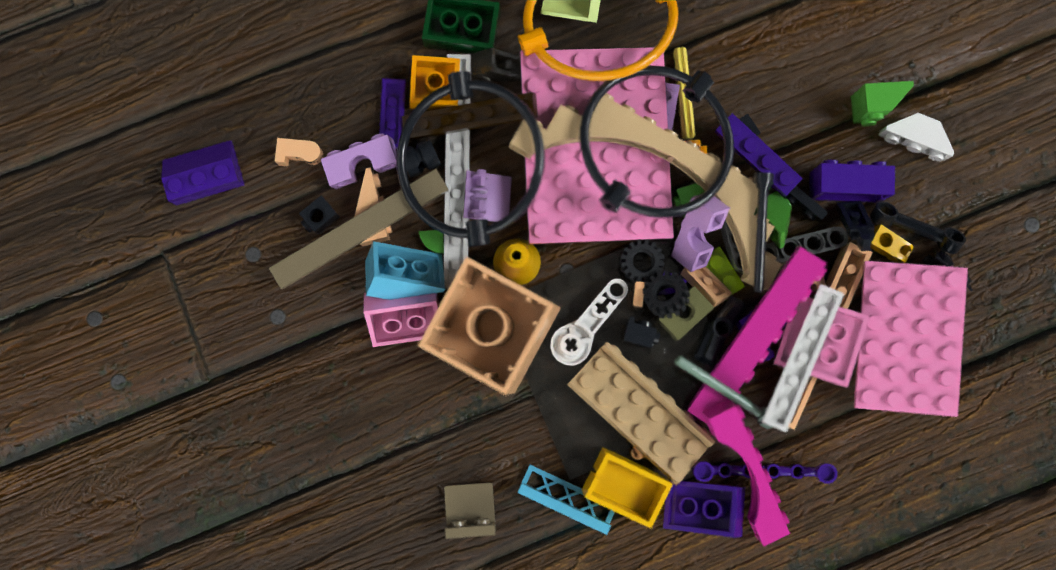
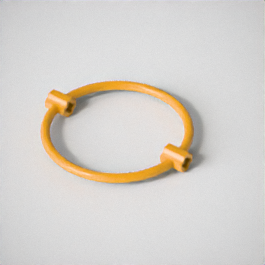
[518,0,678,81]

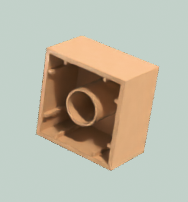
[418,257,561,395]

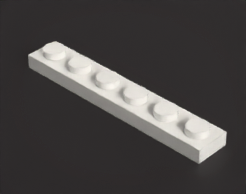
[762,284,844,432]

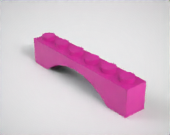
[702,399,790,546]

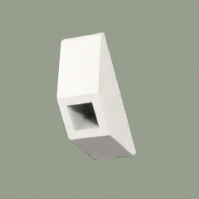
[878,113,954,162]

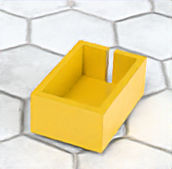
[581,447,673,528]

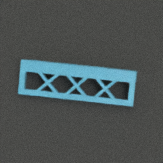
[518,464,615,535]

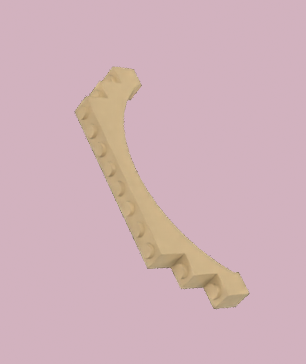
[509,93,782,291]

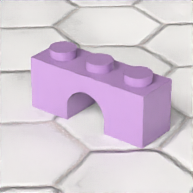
[321,134,397,189]
[671,194,730,272]

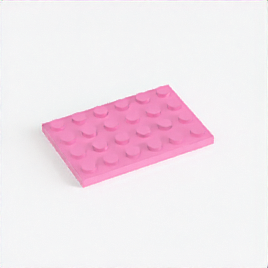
[854,261,968,417]

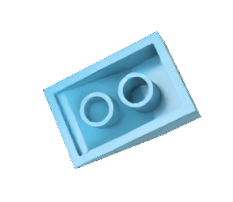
[365,241,445,300]

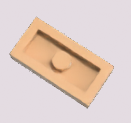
[681,267,732,307]

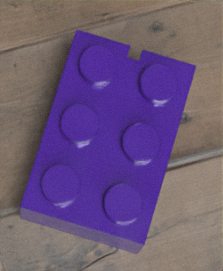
[809,160,895,203]

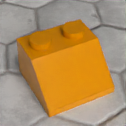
[410,55,460,110]

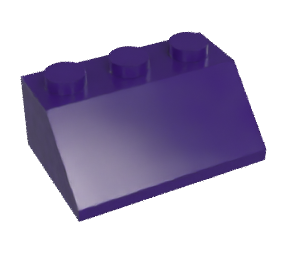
[161,140,245,205]

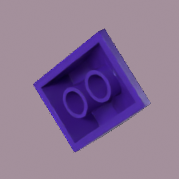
[663,480,746,538]

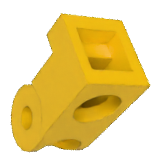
[871,224,914,264]

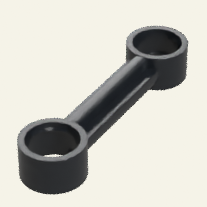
[870,201,966,254]

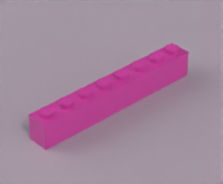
[688,246,826,423]

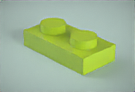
[706,246,745,296]

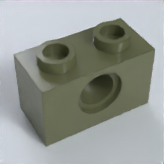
[656,286,714,341]

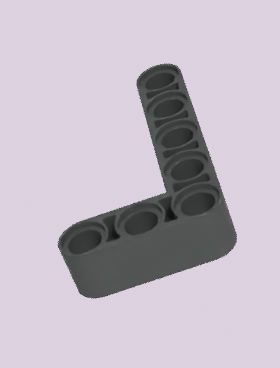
[720,220,848,273]

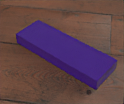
[379,79,406,150]

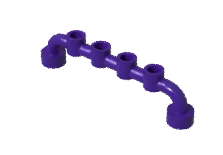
[693,461,837,484]

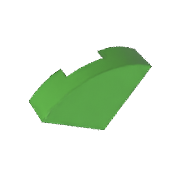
[419,230,444,254]

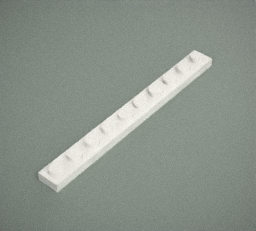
[444,54,471,289]

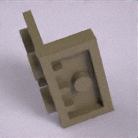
[444,482,496,539]

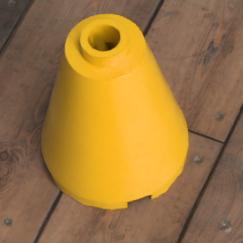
[493,239,541,286]

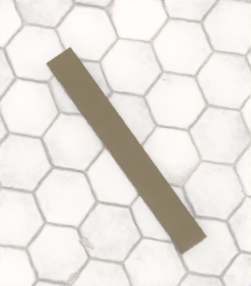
[269,169,449,290]

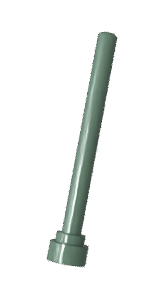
[675,355,772,429]

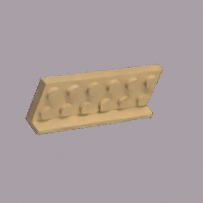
[567,342,715,485]

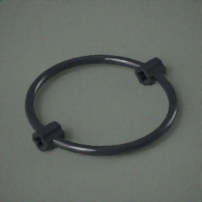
[579,65,734,218]
[396,71,545,247]

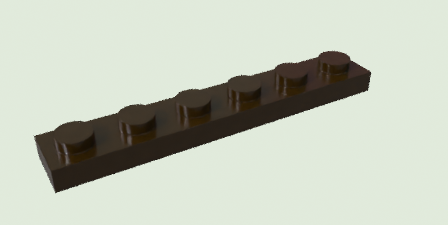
[402,92,538,141]

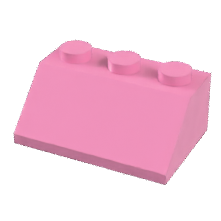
[364,293,440,347]

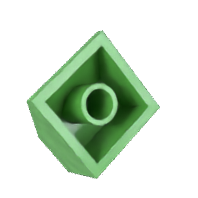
[851,81,914,126]

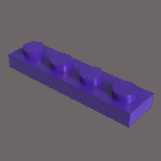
[715,113,803,197]

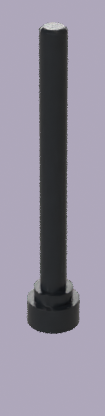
[754,172,774,293]

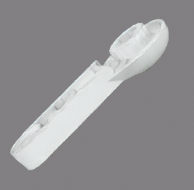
[550,279,628,366]

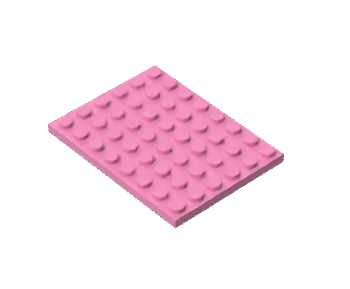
[520,48,674,244]

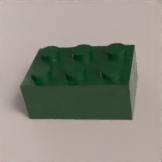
[422,0,500,57]

